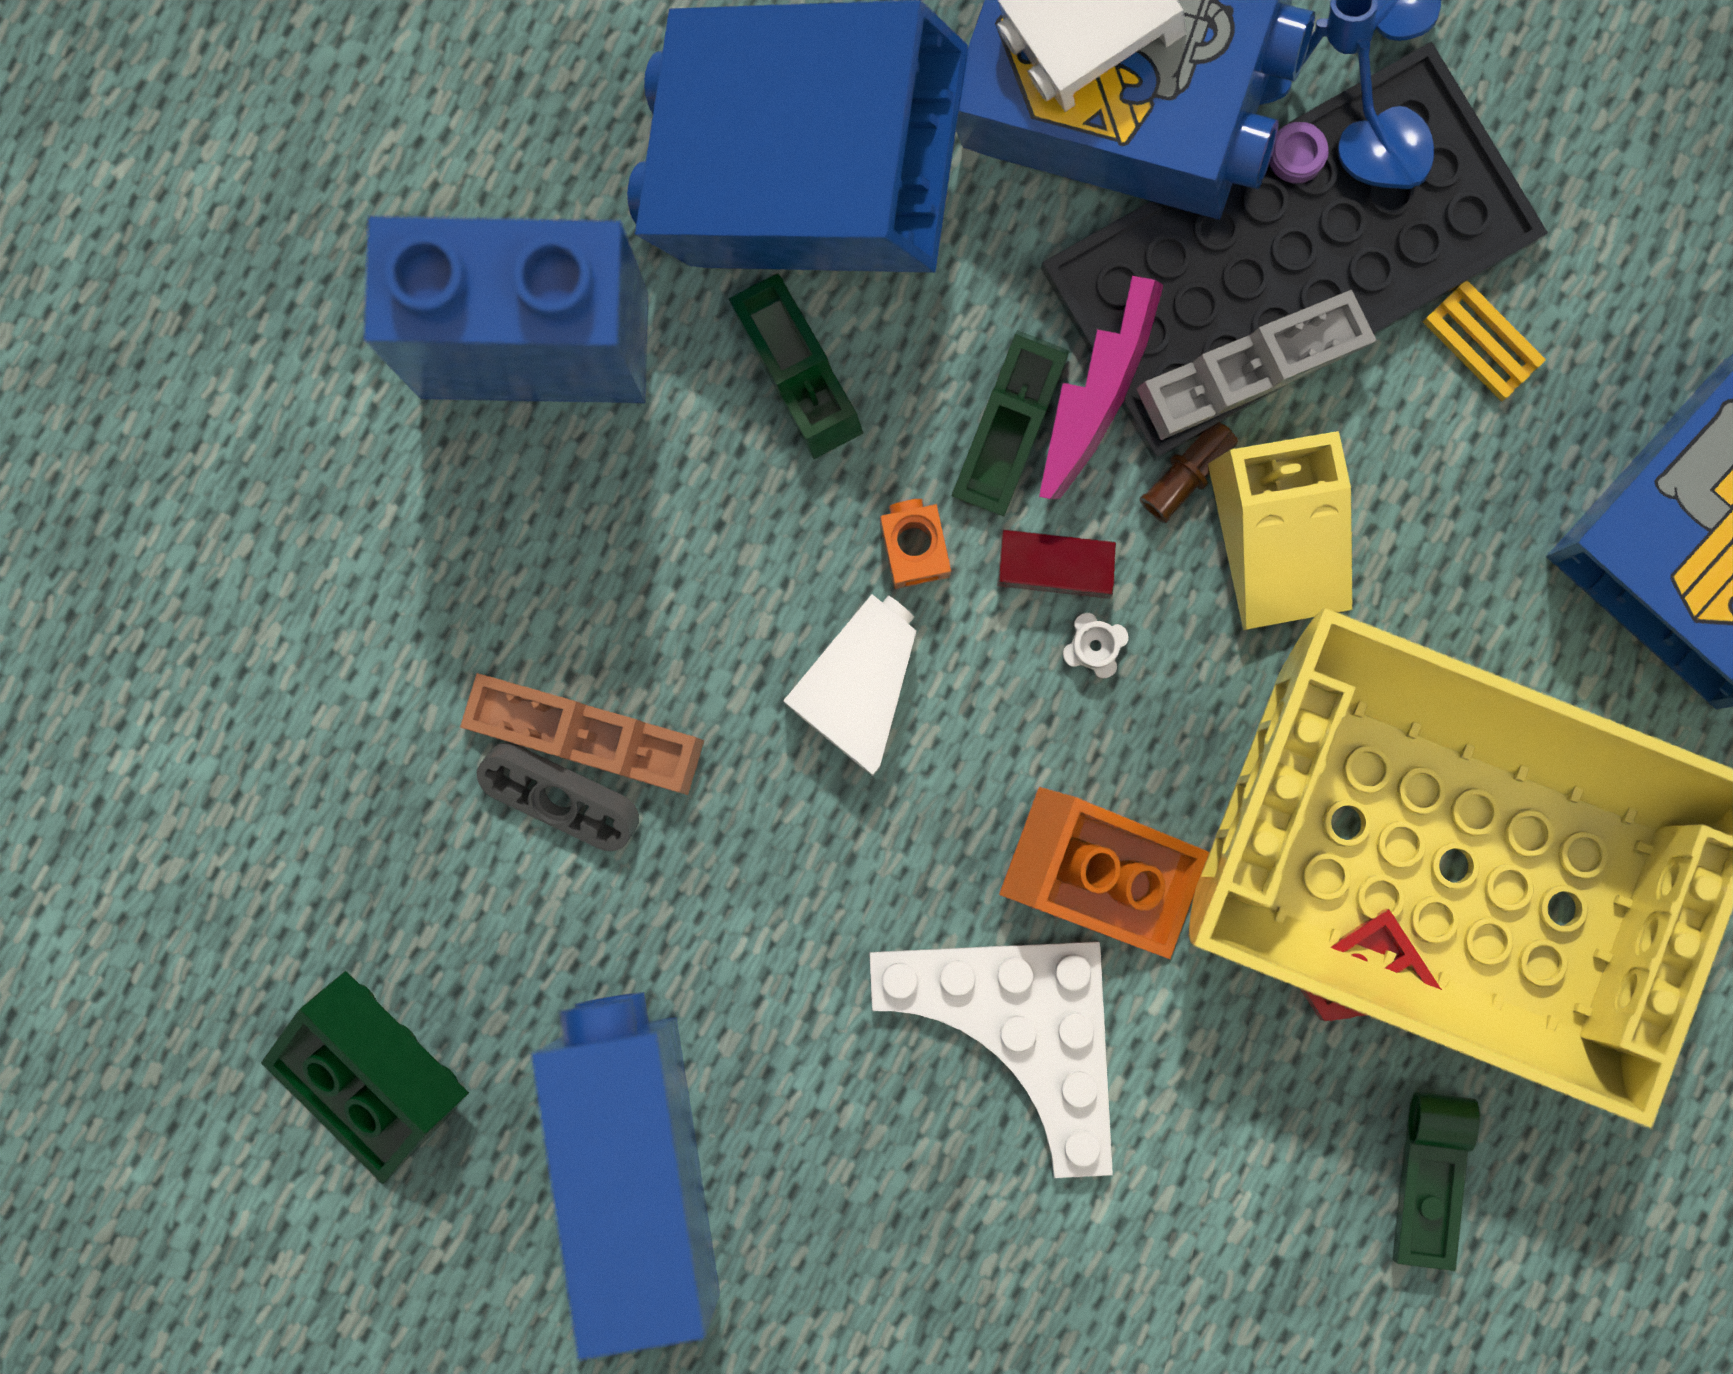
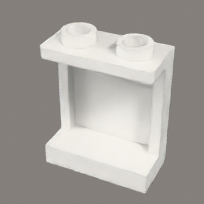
[996,0,1186,112]

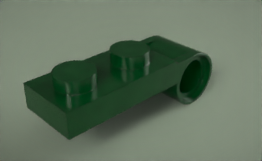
[1392,1091,1480,1271]

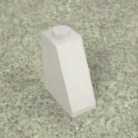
[783,594,916,777]

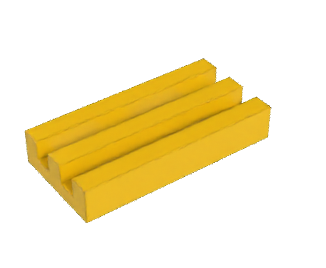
[1422,281,1546,402]

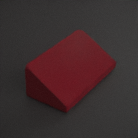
[997,530,1116,599]

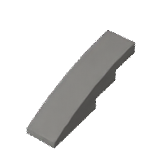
[1137,290,1377,440]

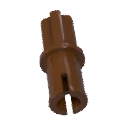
[1140,423,1238,524]

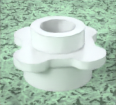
[1063,613,1128,678]

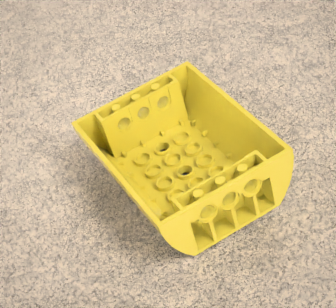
[1189,608,1733,1128]

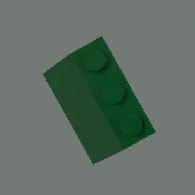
[261,970,469,1184]

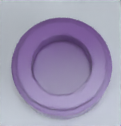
[1269,122,1329,183]

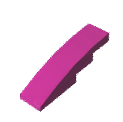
[1039,276,1163,499]

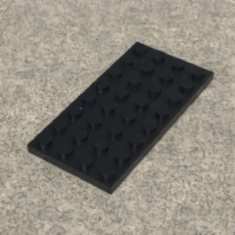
[1041,41,1548,461]

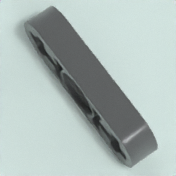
[477,743,639,851]

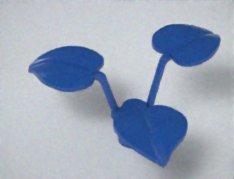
[1259,0,1441,189]

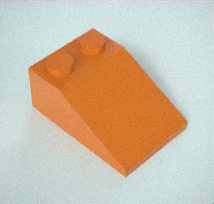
[999,787,1209,959]

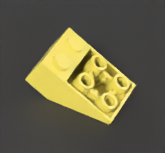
[1208,431,1352,631]

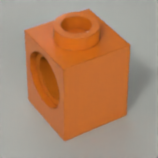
[880,499,951,589]

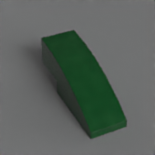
[728,273,864,459]
[951,330,1070,517]

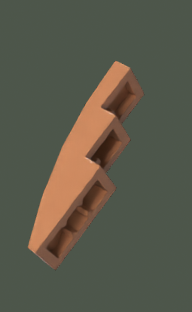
[460,673,705,795]

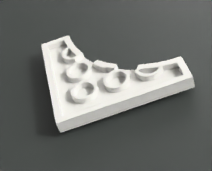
[870,941,1113,1178]

